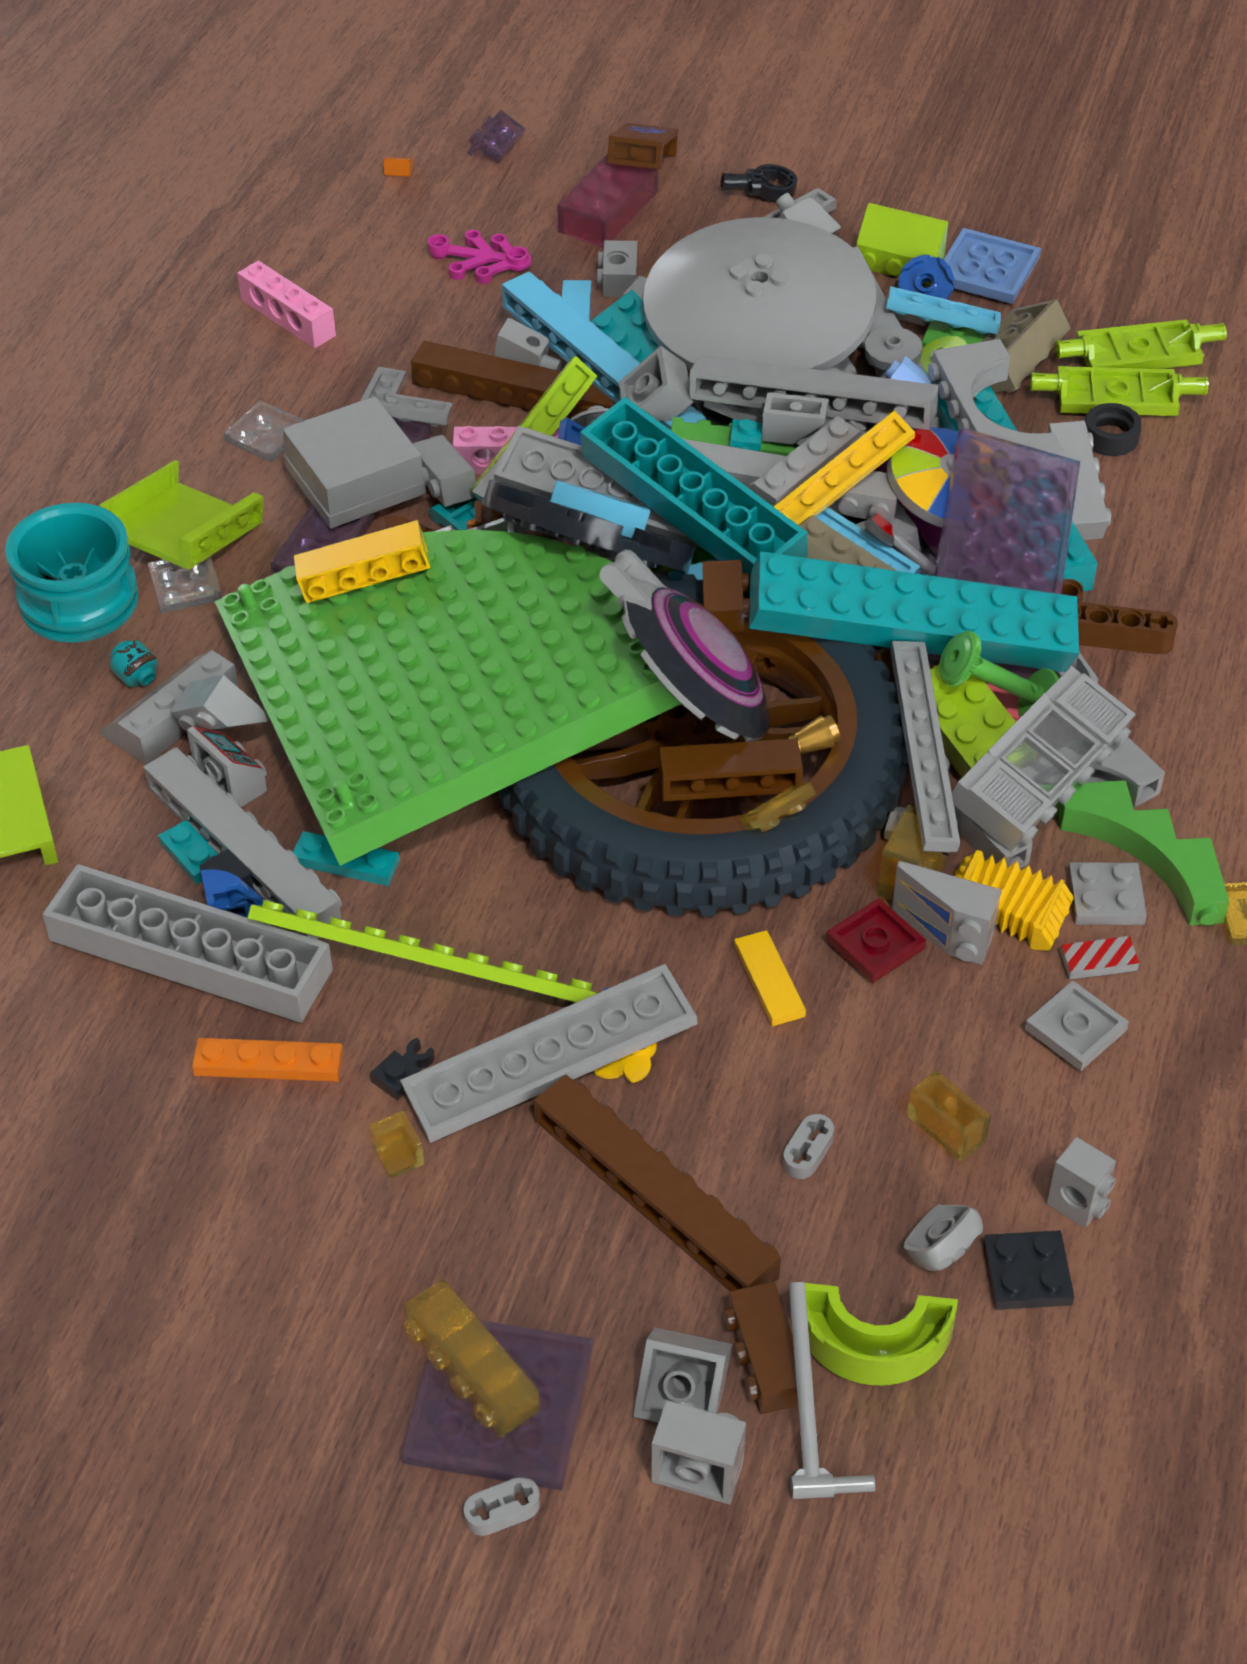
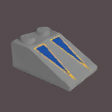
[892,861,1001,965]

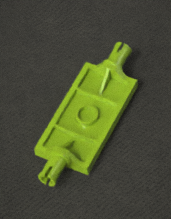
[1054,319,1227,369]
[1030,366,1209,416]

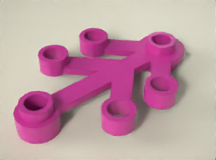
[427,229,531,284]

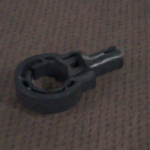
[720,164,798,201]

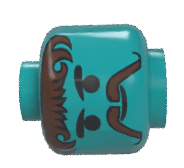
[110,640,158,688]

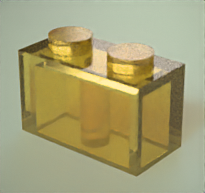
[907,1070,991,1162]

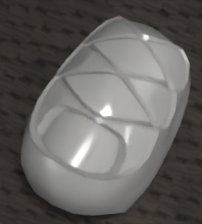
[904,1204,983,1271]

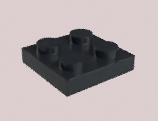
[983,1230,1075,1310]

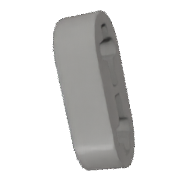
[783,1114,834,1179]
[463,1477,540,1536]

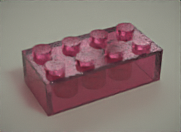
[557,154,658,248]

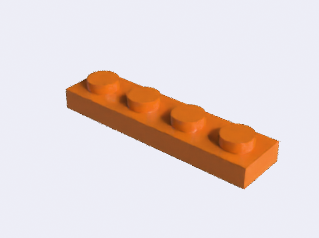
[192,1038,343,1082]

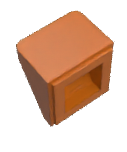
[383,156,414,177]

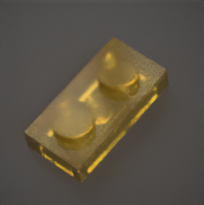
[740,782,816,832]

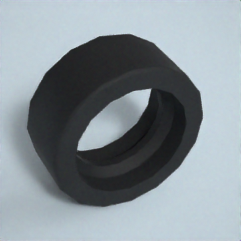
[1085,403,1141,456]

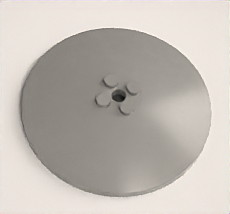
[643,217,876,370]

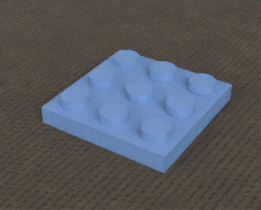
[944,228,1041,304]

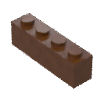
[660,738,803,801]

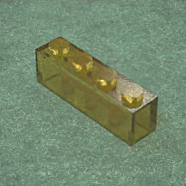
[403,1279,540,1438]

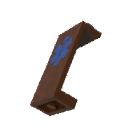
[607,123,679,169]

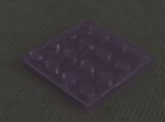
[401,1314,594,1490]

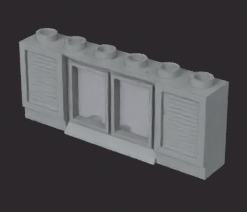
[952,667,1136,852]

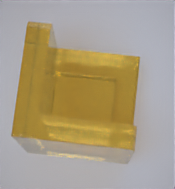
[369,1111,424,1178]

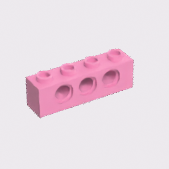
[237,260,336,349]
[453,426,559,474]

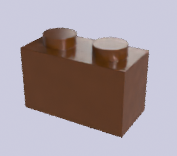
[702,560,750,632]

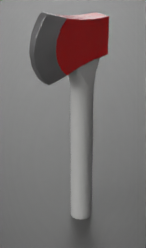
[864,513,951,579]

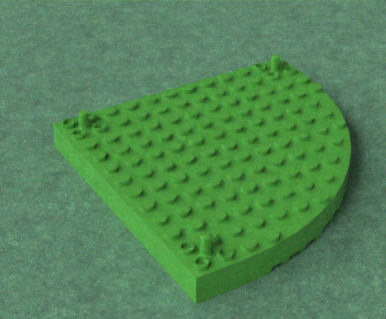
[214,530,682,866]

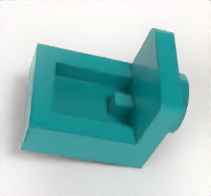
[730,419,763,452]

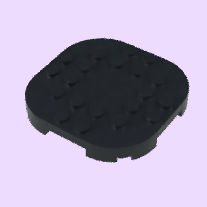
[482,479,696,572]

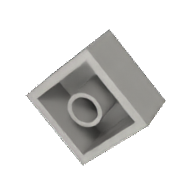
[651,1400,746,1505]

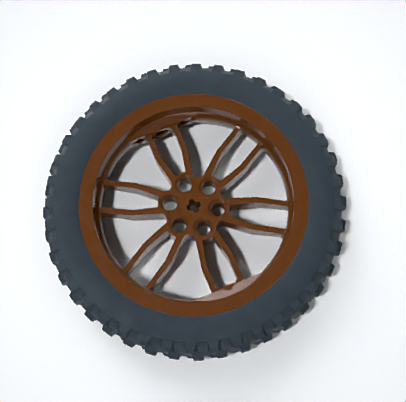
[498,574,908,917]

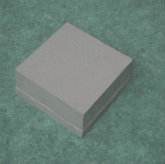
[282,396,426,529]

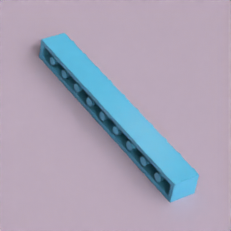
[501,272,706,430]

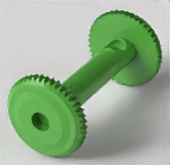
[939,631,1059,717]

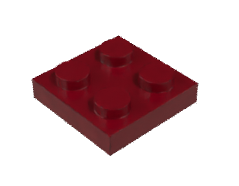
[826,898,926,984]

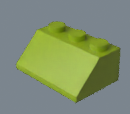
[856,203,948,285]

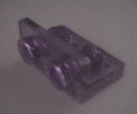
[468,110,526,163]

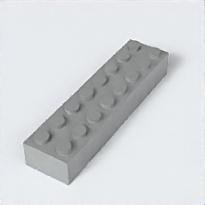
[42,864,333,1023]

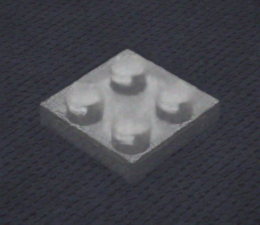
[224,401,306,462]
[148,556,222,613]

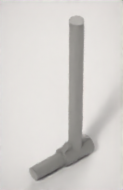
[789,1282,875,1499]

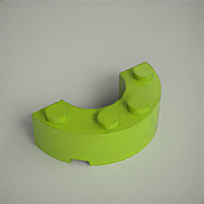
[805,1283,958,1386]

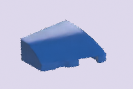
[200,869,267,924]

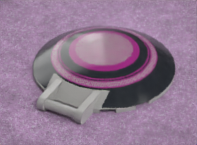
[600,550,770,742]

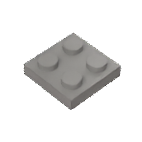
[1068,862,1147,925]
[1025,981,1129,1071]

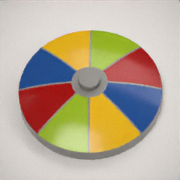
[887,427,1010,531]

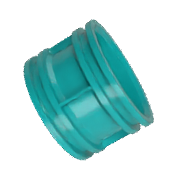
[5,503,139,643]

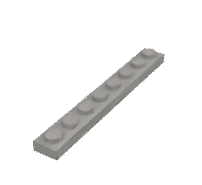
[890,641,960,852]

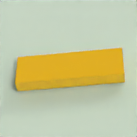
[734,930,806,1027]

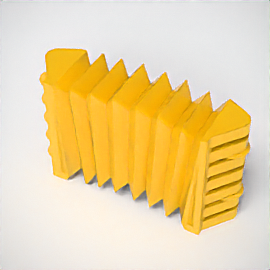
[954,850,1074,951]

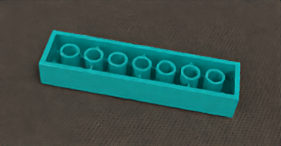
[580,397,808,584]

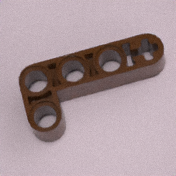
[1054,579,1178,654]

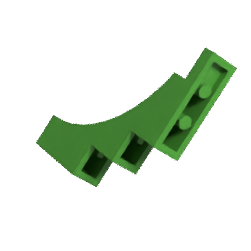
[1039,780,1229,925]

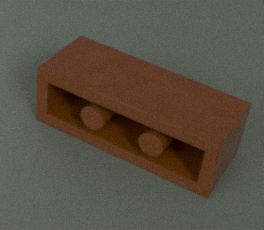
[723,1281,798,1414]

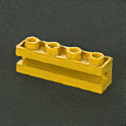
[294,520,431,603]

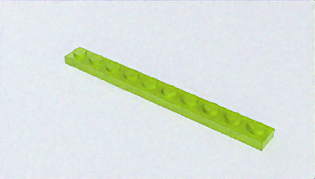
[248,900,599,1002]

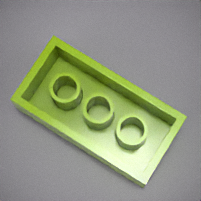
[930,665,1037,778]

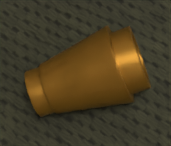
[787,715,841,754]

